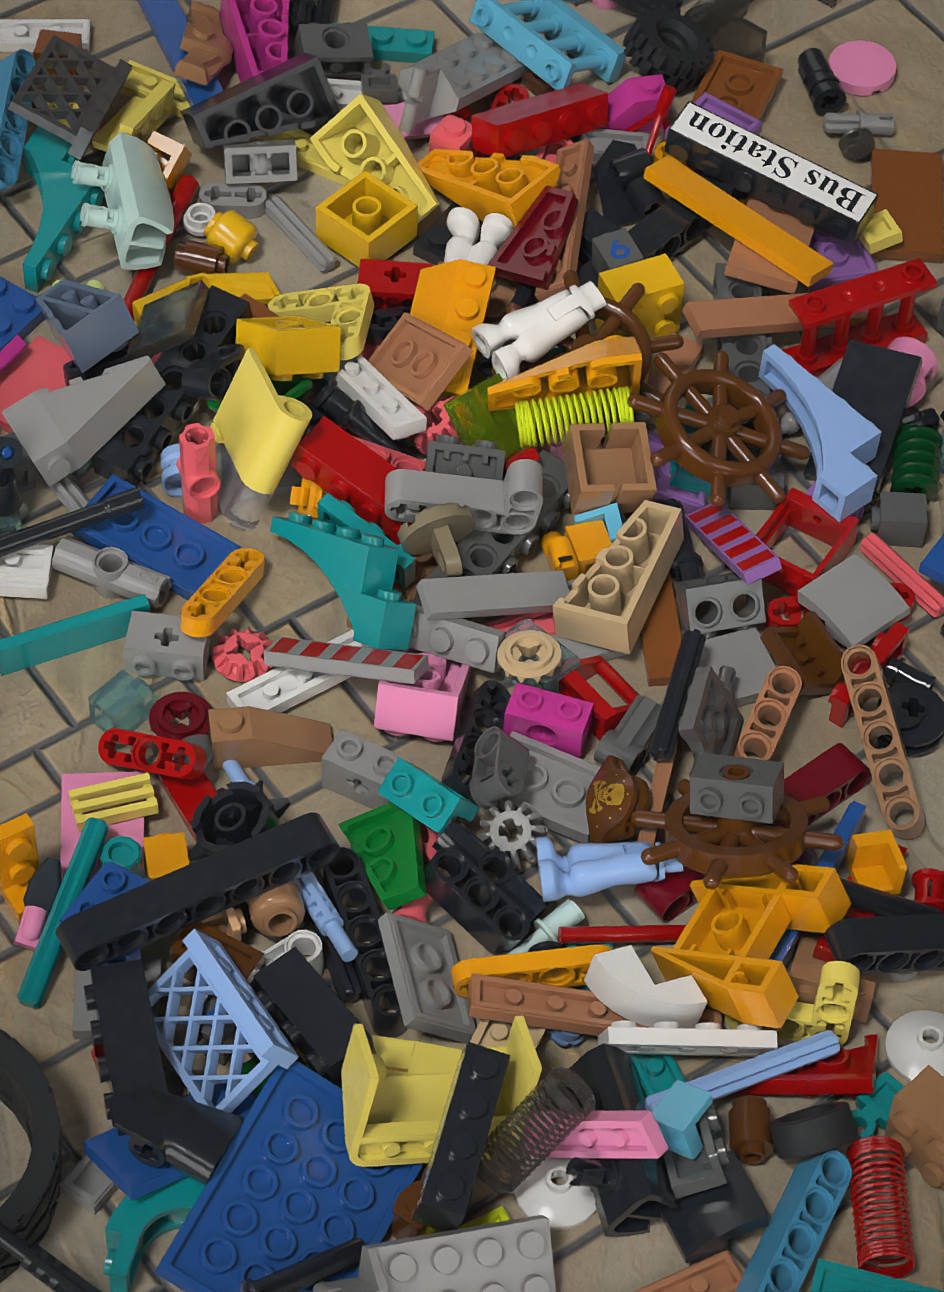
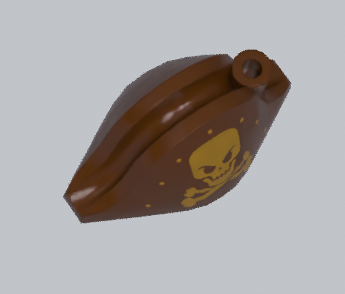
[586,755,650,843]

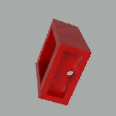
[756,487,859,596]

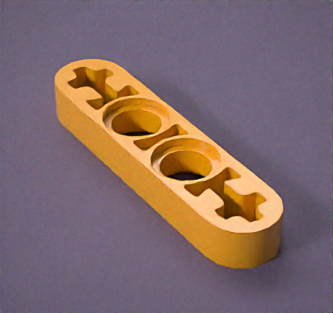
[180,548,265,637]
[450,945,613,998]

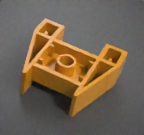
[650,864,851,1028]

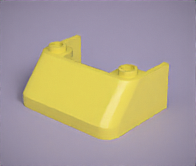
[341,1016,542,1167]

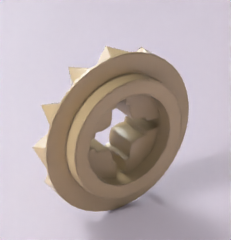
[497,630,561,683]

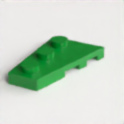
[338,802,427,910]

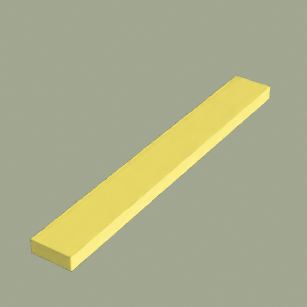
[120,60,350,185]

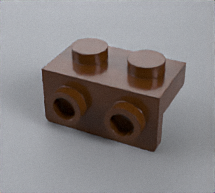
[760,612,844,695]

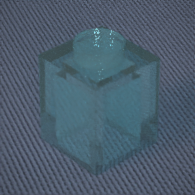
[88,669,152,732]

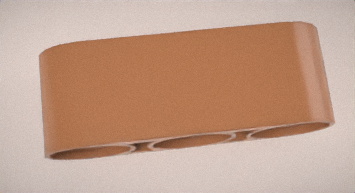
[733,666,802,761]

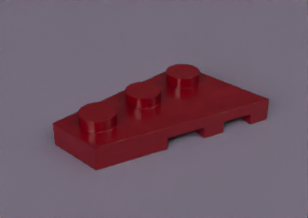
[487,185,579,290]

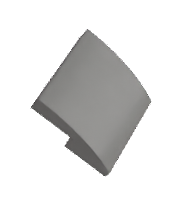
[798,554,910,648]

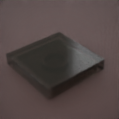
[127,280,209,360]

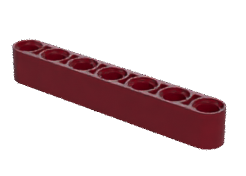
[634,743,871,923]

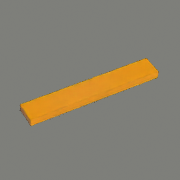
[643,155,834,287]

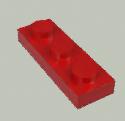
[828,621,910,728]

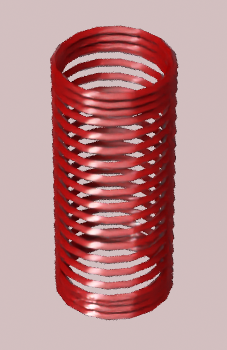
[846,1136,916,1278]

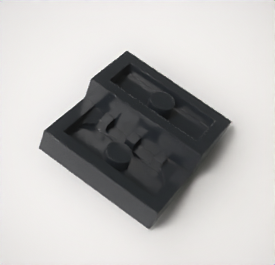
[660,1150,769,1264]

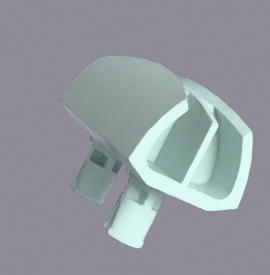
[71,132,174,270]

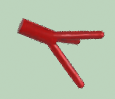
[624,85,677,157]

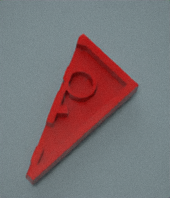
[728,1034,879,1097]

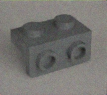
[663,1105,730,1199]

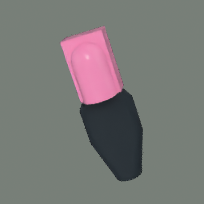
[13,857,61,951]

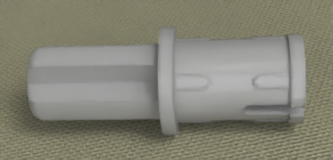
[823,110,894,138]

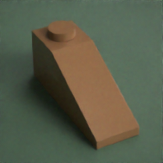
[208,706,332,771]

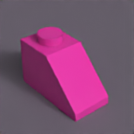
[600,74,665,132]

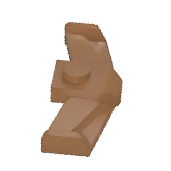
[174,1,233,86]

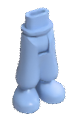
[536,837,683,902]

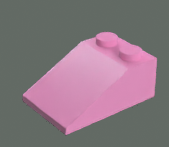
[373,647,472,742]

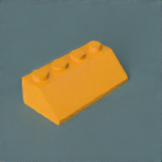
[410,259,496,408]

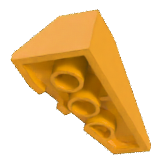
[417,148,561,228]
[487,335,642,411]

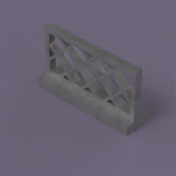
[8,35,133,160]

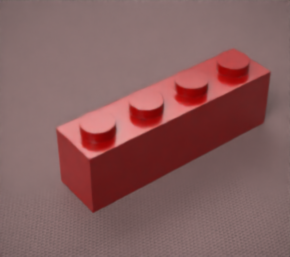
[471,83,609,158]
[290,416,413,545]

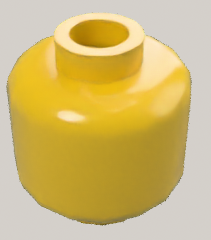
[204,210,259,264]

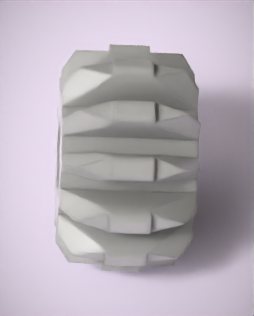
[478,800,549,871]

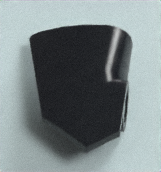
[595,140,667,227]
[108,1088,244,1185]

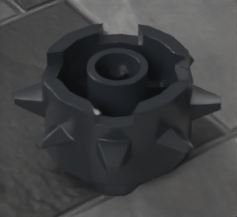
[188,780,291,861]

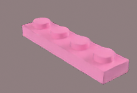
[520,1110,669,1159]

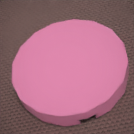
[829,40,897,96]

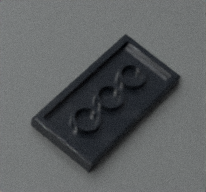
[804,340,922,497]

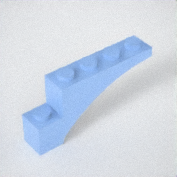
[758,344,882,522]

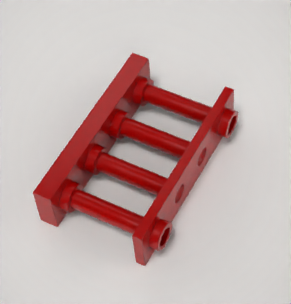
[782,258,938,378]

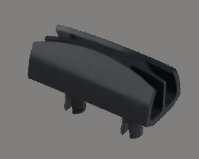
[542,1043,679,1237]

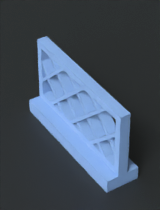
[148,929,299,1113]

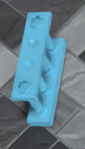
[469,0,626,90]

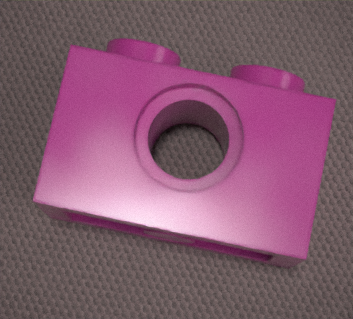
[503,682,594,759]

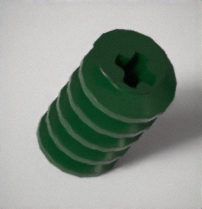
[890,424,943,500]

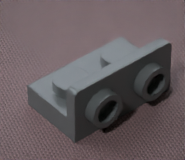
[425,435,506,480]

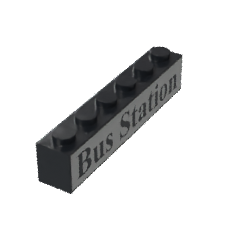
[664,101,879,246]

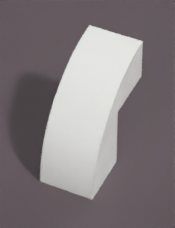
[584,945,707,1028]

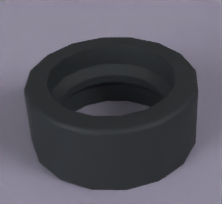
[769,1101,858,1159]

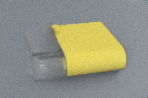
[210,348,312,531]

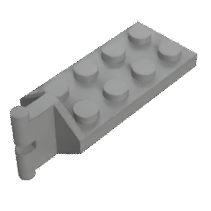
[398,33,531,133]
[313,1215,556,1292]

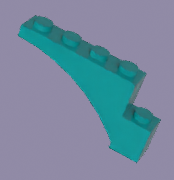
[22,126,104,293]
[270,511,416,651]

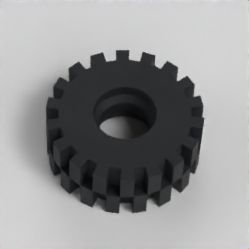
[623,4,715,91]

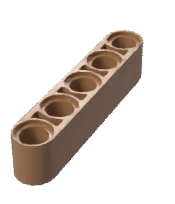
[841,644,925,840]

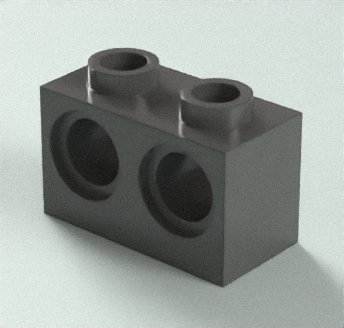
[675,572,766,638]

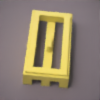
[68,773,159,831]

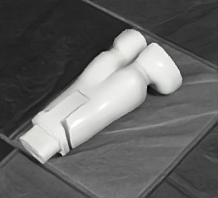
[444,207,514,265]
[471,281,606,382]

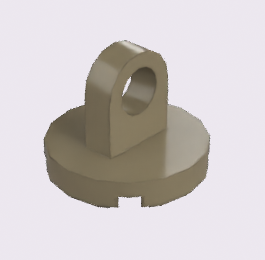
[397,502,476,578]

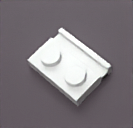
[0,544,54,599]

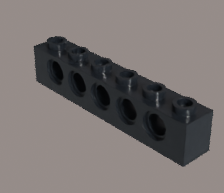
[91,285,253,487]

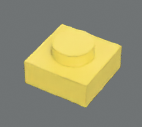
[859,209,903,254]

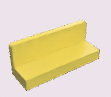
[91,80,175,152]

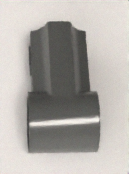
[594,695,661,776]

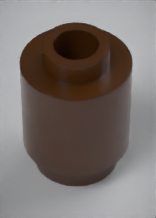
[173,240,230,276]
[728,1095,774,1164]

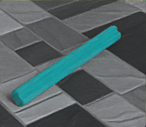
[17,817,108,1008]

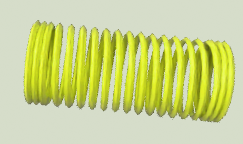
[515,386,634,449]

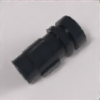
[798,48,847,115]

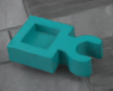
[851,1071,904,1140]

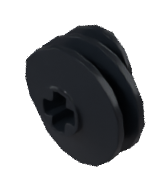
[877,682,944,757]

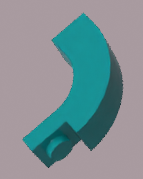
[104,1176,205,1292]

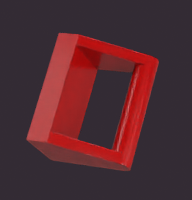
[553,656,640,741]

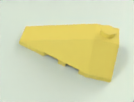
[310,93,440,224]

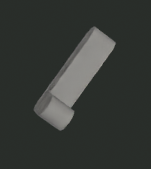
[385,459,543,535]

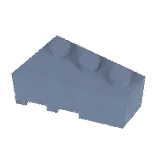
[35,279,139,373]

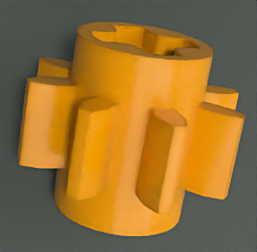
[289,477,328,518]

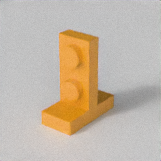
[0,813,40,923]

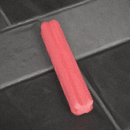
[860,533,944,618]

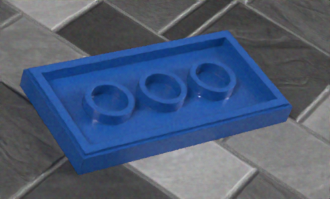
[71,474,242,600]
[84,1083,256,1200]

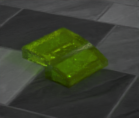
[443,373,533,458]

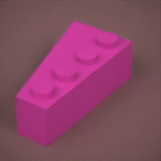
[219,0,289,83]

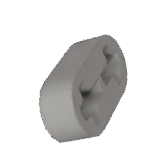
[199,182,267,219]

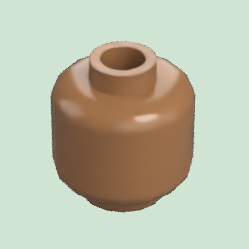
[246,880,305,936]

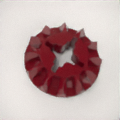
[149,692,212,740]

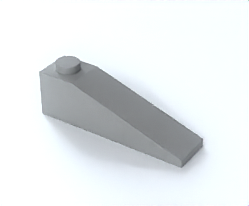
[2,355,166,487]

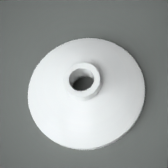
[885,1010,944,1081]
[514,1157,597,1230]

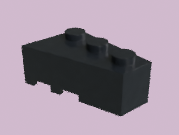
[253,946,376,1085]

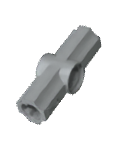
[51,537,172,609]

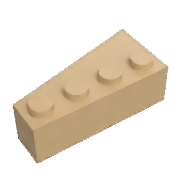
[552,500,684,655]

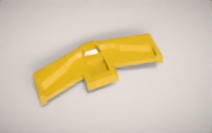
[132,272,281,337]

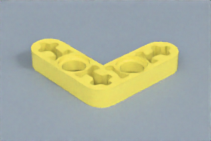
[268,284,374,360]
[725,961,860,1045]

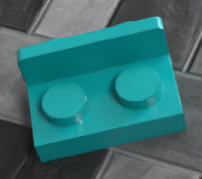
[378,757,480,834]

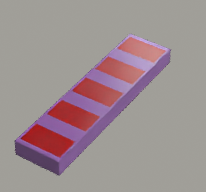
[685,503,782,585]

